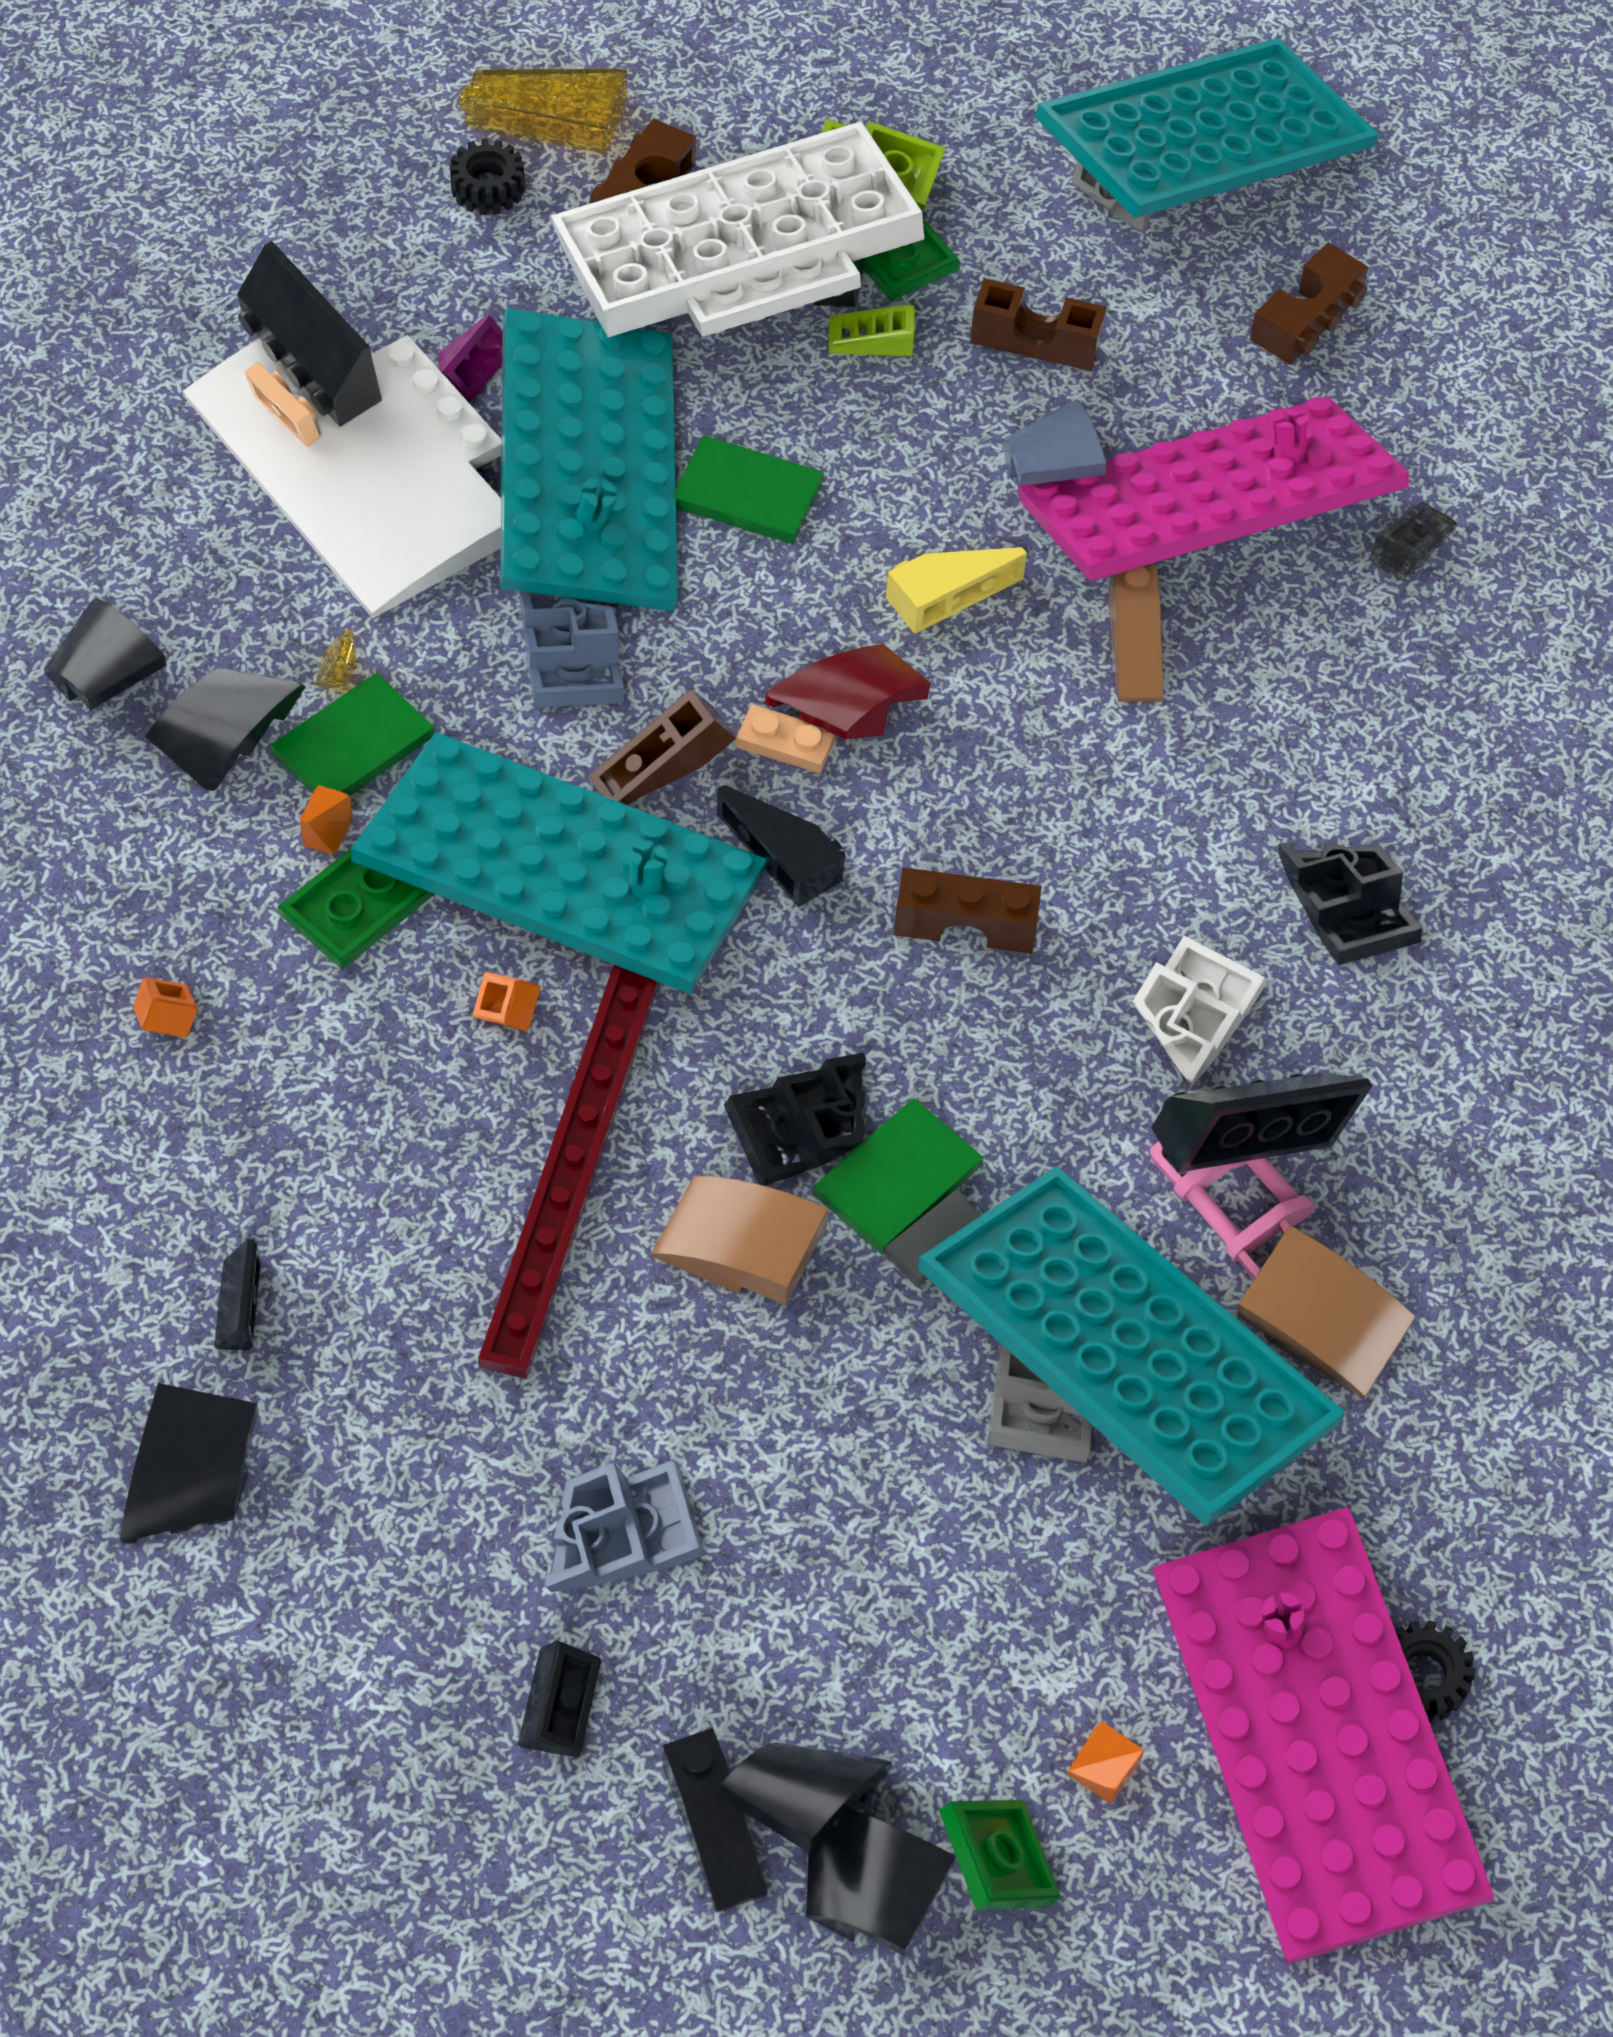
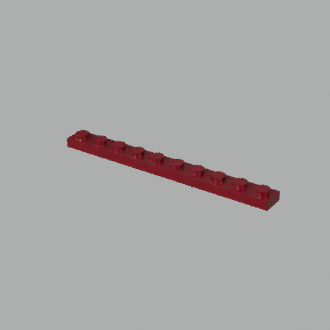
[478,964,660,1379]

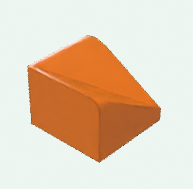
[300,785,353,854]
[472,971,541,1031]
[133,977,198,1038]
[1067,1721,1144,1804]

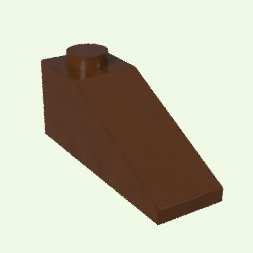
[588,688,736,805]

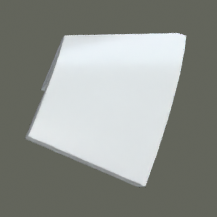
[1132,936,1266,1085]

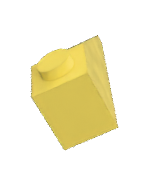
[886,547,1027,634]

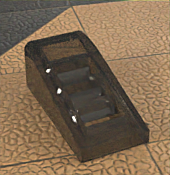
[1369,502,1457,581]

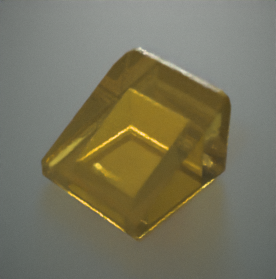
[314,629,357,691]

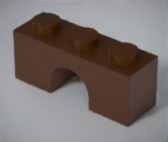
[590,118,696,204]
[1250,242,1369,365]
[970,278,1107,371]
[894,867,1042,954]

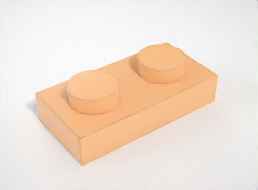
[244,362,320,447]
[736,704,836,774]

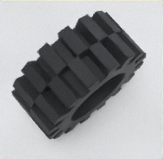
[450,139,525,215]
[1395,1620,1476,1722]

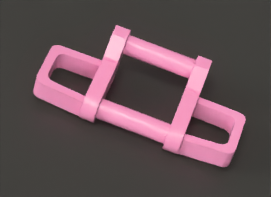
[1150,1141,1315,1280]

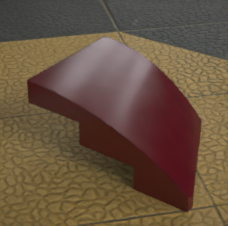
[764,644,931,739]

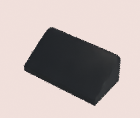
[214,1239,261,1350]
[518,1640,602,1758]

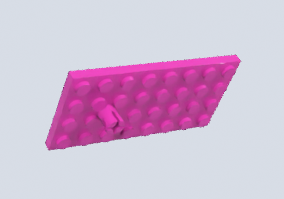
[1018,396,1409,582]
[1152,1506,1494,1965]

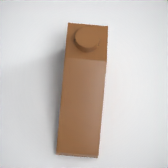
[1107,564,1163,702]

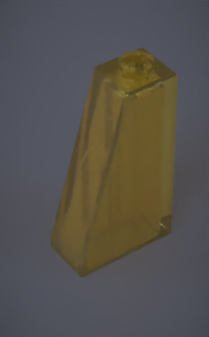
[459,69,628,155]

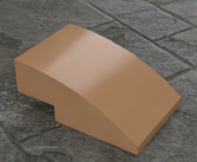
[652,1176,828,1306]
[1237,1225,1416,1399]

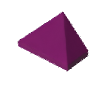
[438,315,503,403]

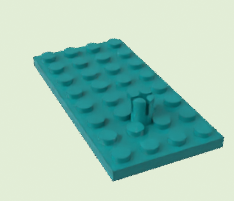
[1034,38,1379,218]
[500,308,678,610]
[351,732,767,995]
[917,1166,1345,1527]

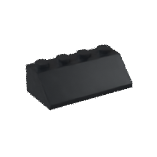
[237,241,382,427]
[1151,1072,1372,1173]

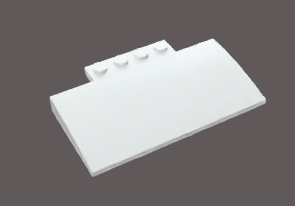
[551,121,924,337]
[183,335,502,618]

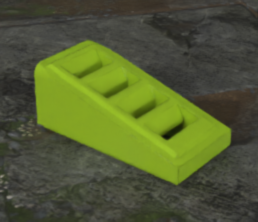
[829,305,915,356]

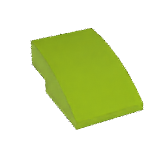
[822,119,945,211]

